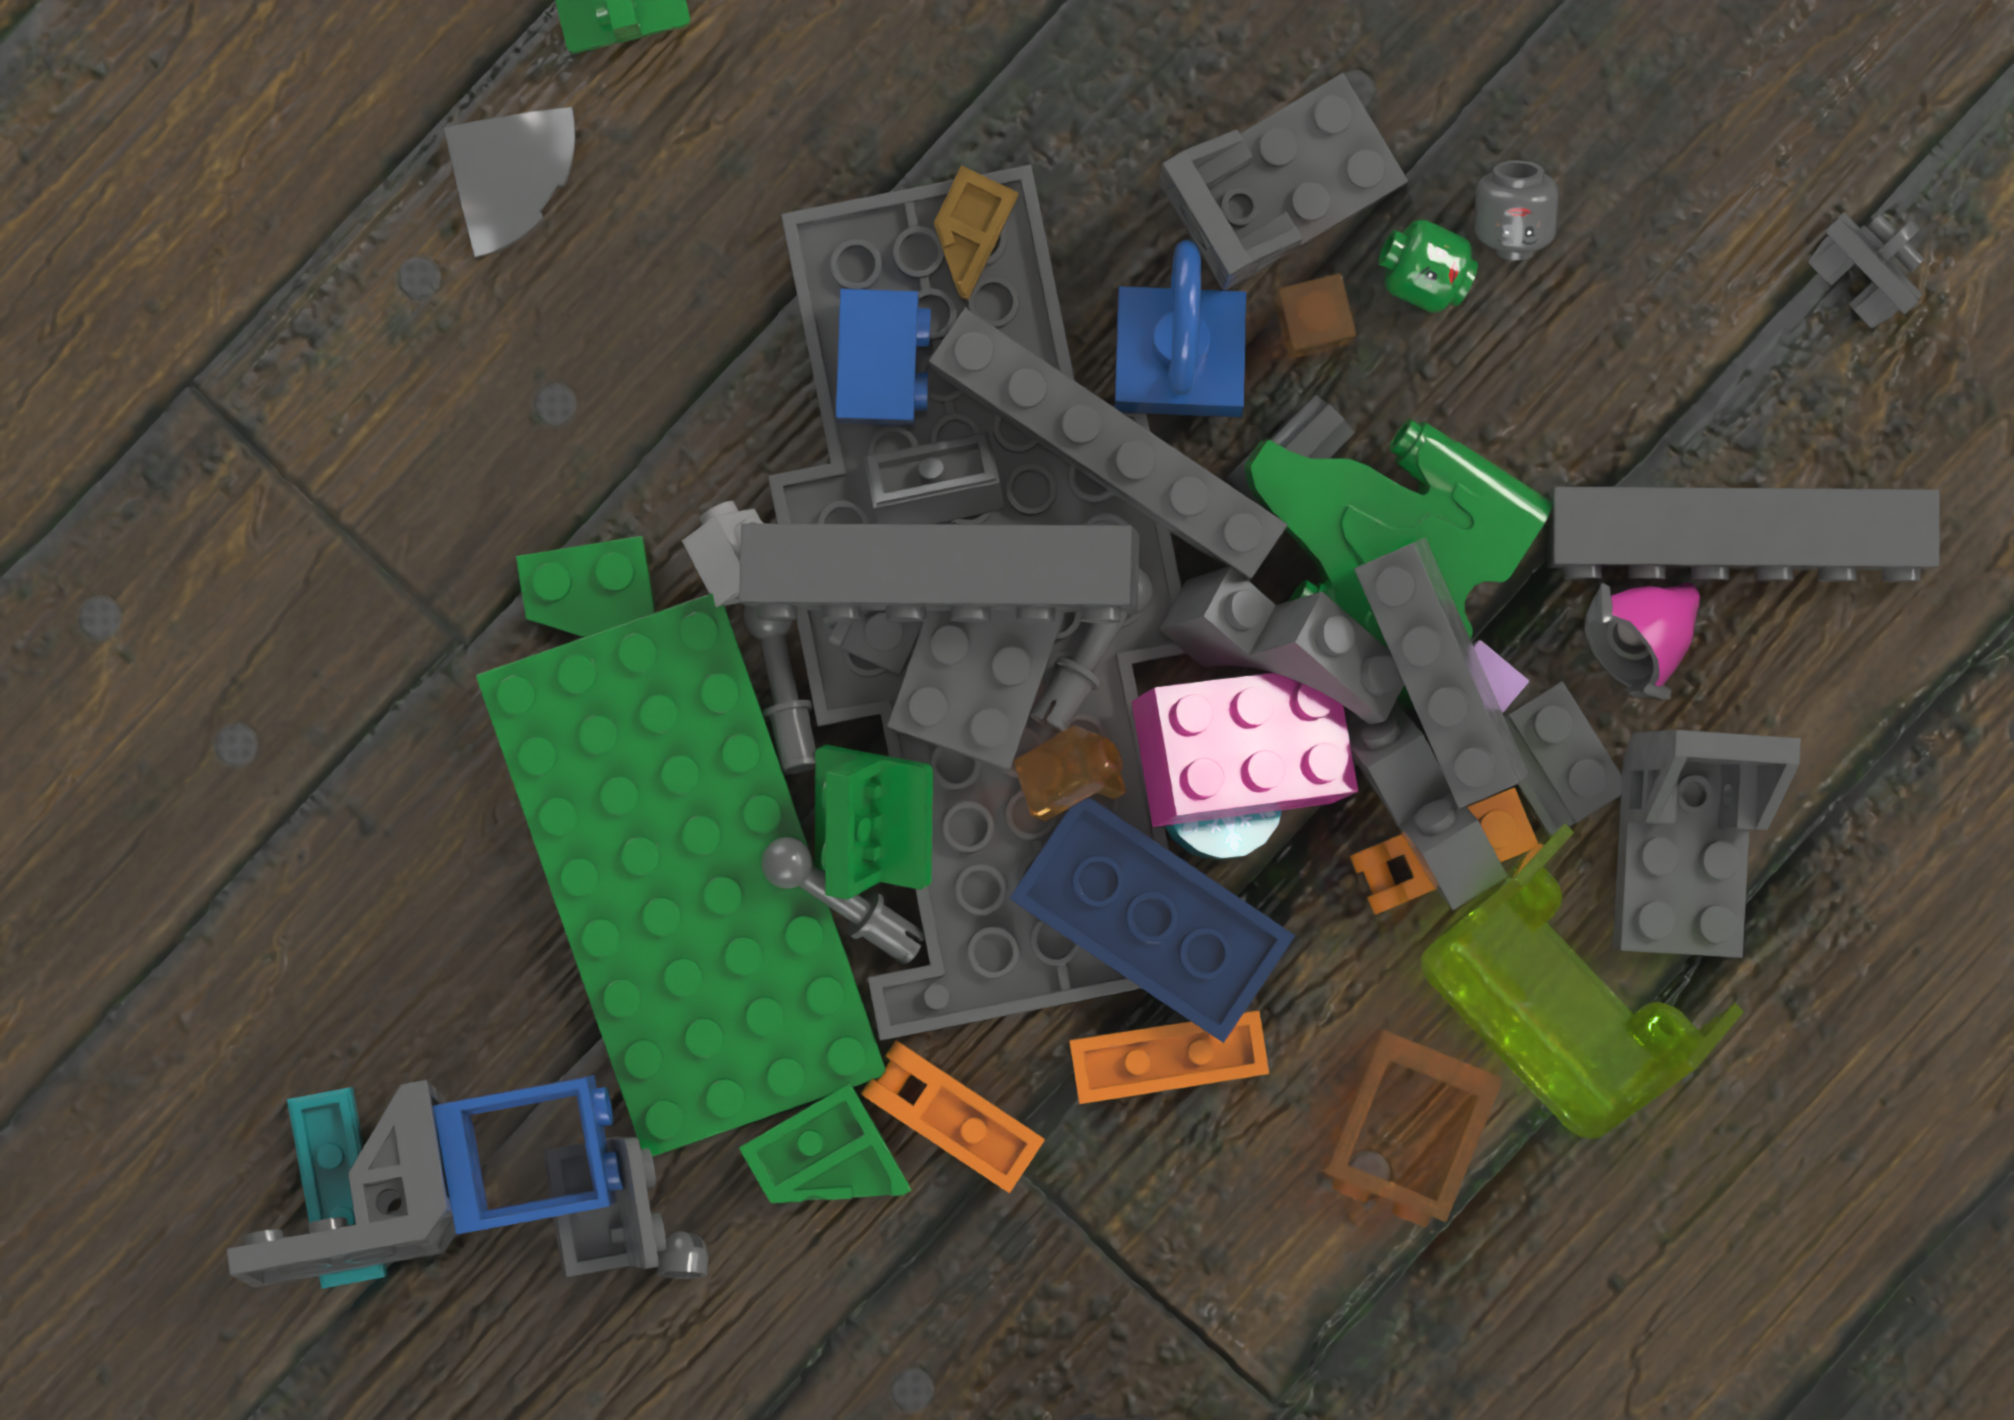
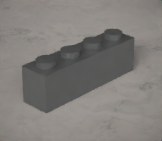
[1354,537,1529,808]

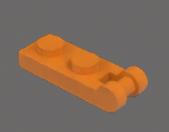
[1350,787,1539,915]
[861,1040,1045,1193]

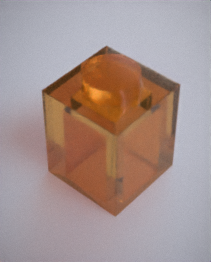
[1274,273,1356,359]

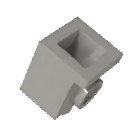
[682,501,764,607]

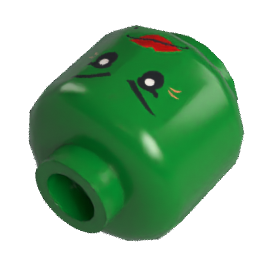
[1378,219,1478,313]

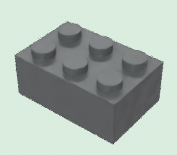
[887,611,1065,771]

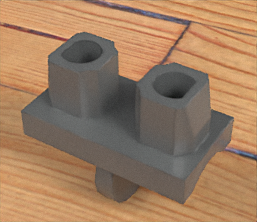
[1808,212,1924,328]

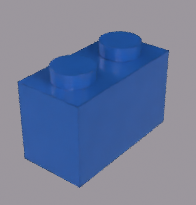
[836,289,931,426]

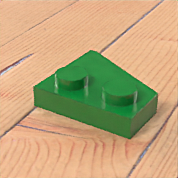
[516,536,656,638]

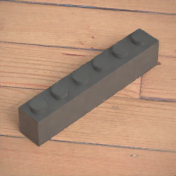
[929,308,1288,581]
[1547,487,1939,582]
[739,524,1139,624]

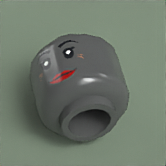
[1474,160,1559,260]

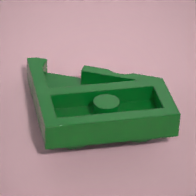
[739,1083,912,1203]

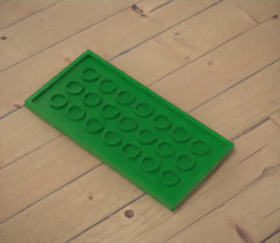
[476,593,886,1157]

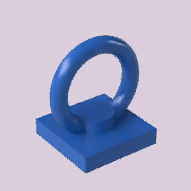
[1115,240,1246,417]

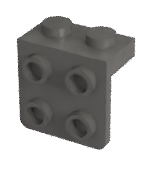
[542,1136,666,1277]

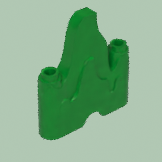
[1244,419,1552,713]

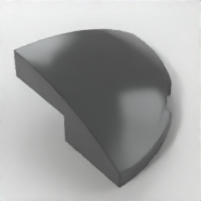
[444,107,576,259]

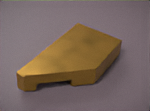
[934,165,1019,302]

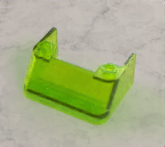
[1421,823,1744,1139]

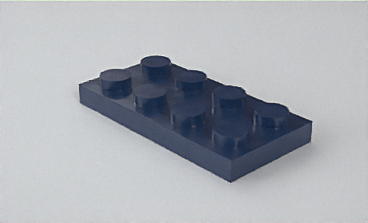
[1009,792,1295,1043]

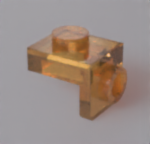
[1014,725,1126,821]

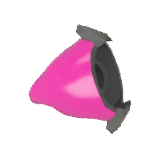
[1585,582,1700,701]

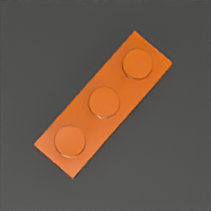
[1069,1010,1269,1104]

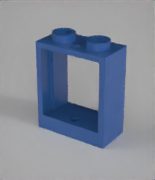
[433,1075,624,1235]

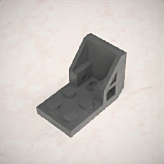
[1158,73,1408,291]
[1613,730,1801,958]
[227,1080,456,1288]

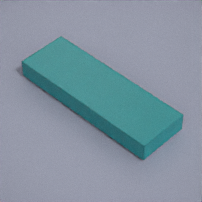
[287,1087,387,1289]

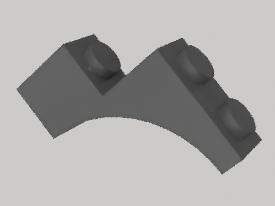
[1159,566,1404,725]
[1343,701,1508,910]

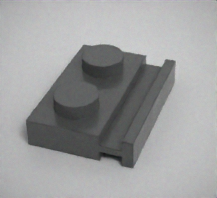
[1504,681,1622,838]

